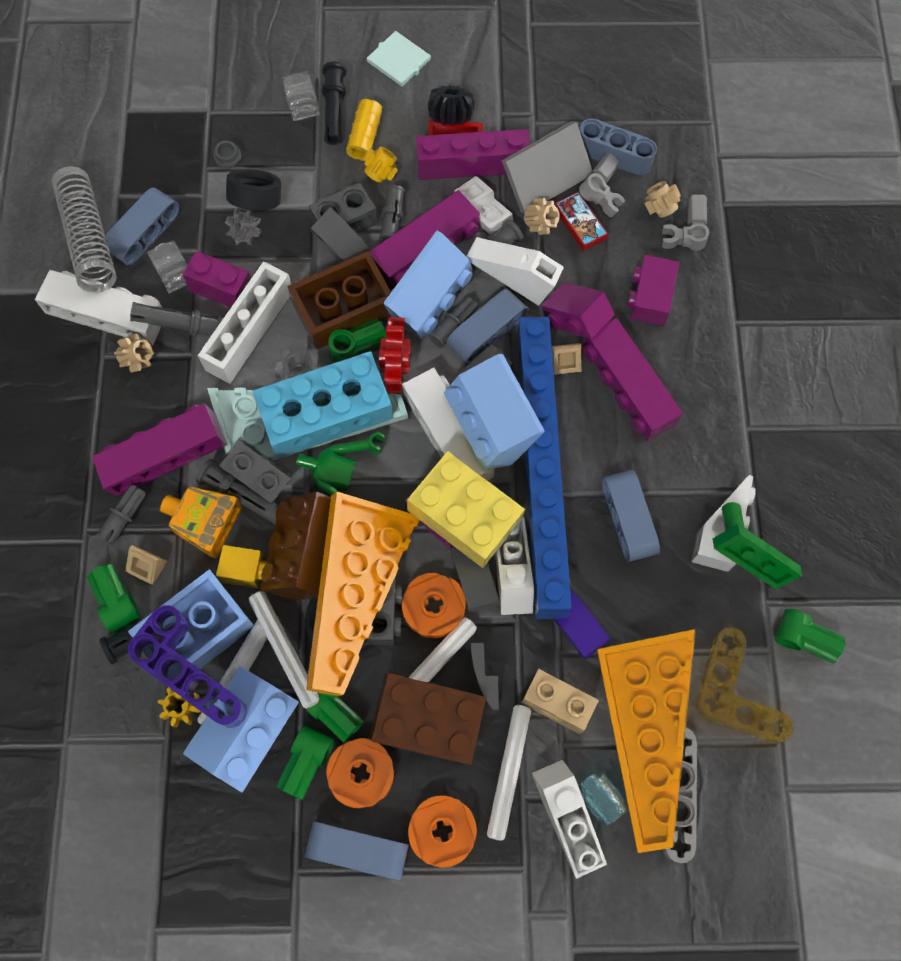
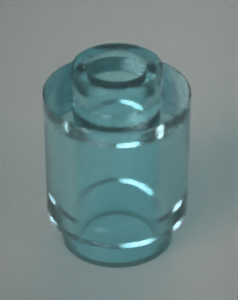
[579,772,628,826]

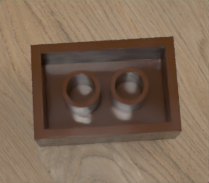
[287,251,391,350]
[260,492,331,601]
[368,673,487,765]

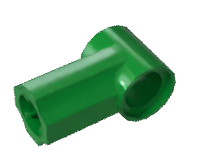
[328,318,386,363]
[86,564,141,633]
[774,609,846,664]
[297,693,364,743]
[276,725,335,800]

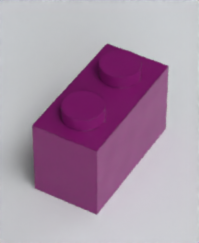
[182,251,251,308]
[627,255,679,326]
[541,282,615,339]

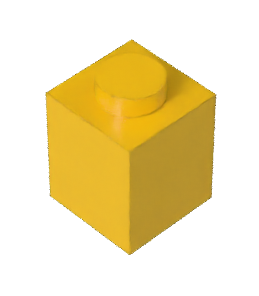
[216,545,267,589]

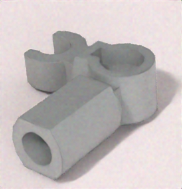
[579,153,625,217]
[662,195,709,251]

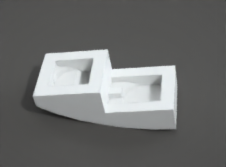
[454,176,513,236]

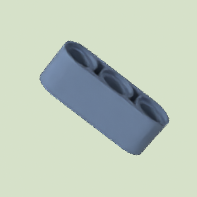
[579,118,657,175]
[102,188,180,265]
[447,289,529,364]
[602,470,660,562]
[304,821,409,881]

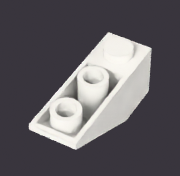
[466,237,564,306]
[691,475,756,572]
[495,517,534,615]
[532,760,607,879]

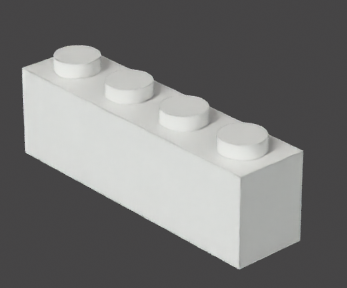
[197,261,291,384]
[35,270,162,346]
[402,368,495,481]

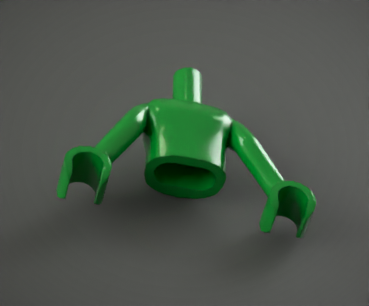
[296,432,386,497]

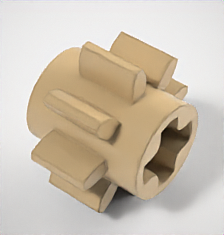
[644,181,681,218]
[524,198,559,235]
[114,333,154,373]

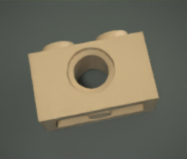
[521,669,599,735]

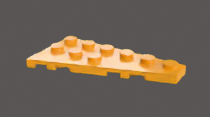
[306,492,420,696]
[597,629,696,853]

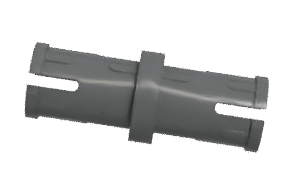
[379,185,405,242]

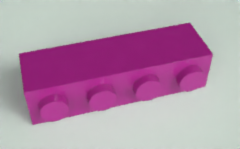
[416,129,530,180]
[369,190,480,291]
[583,318,683,441]
[92,404,228,497]

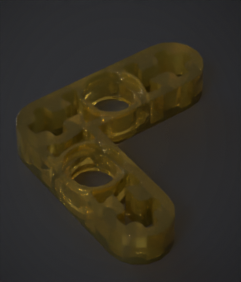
[696,627,793,743]

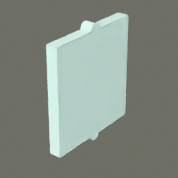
[367,31,431,87]

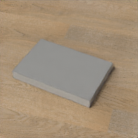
[502,121,593,214]

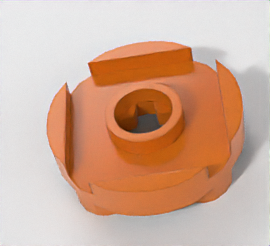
[402,573,466,638]
[326,738,394,809]
[408,796,477,868]

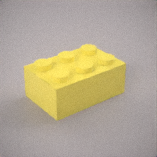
[407,451,525,568]

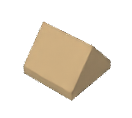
[552,343,582,375]
[125,545,167,585]

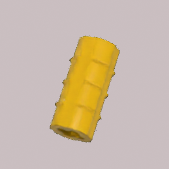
[346,99,382,161]

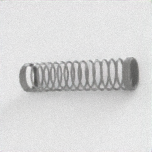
[51,166,117,293]

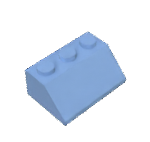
[383,230,473,340]
[444,354,545,470]
[128,569,254,679]
[183,666,299,792]

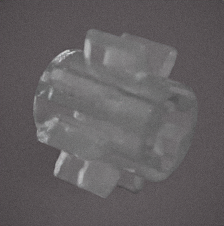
[225,208,261,245]

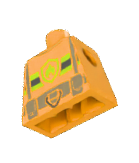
[160,487,243,560]

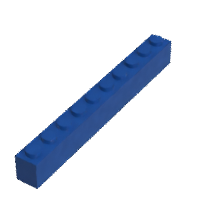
[517,317,572,619]

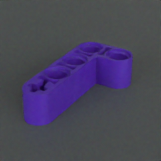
[128,605,247,728]

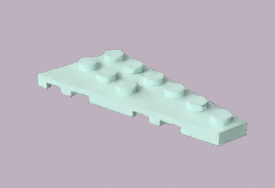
[207,388,408,461]

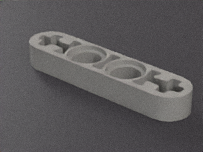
[663,728,697,863]

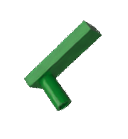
[712,502,802,590]

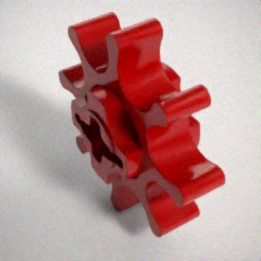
[379,317,411,395]

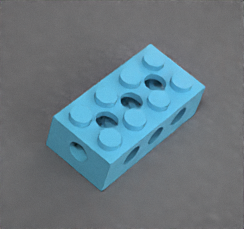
[253,351,393,458]

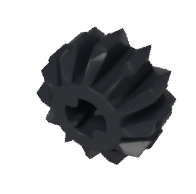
[428,84,475,126]

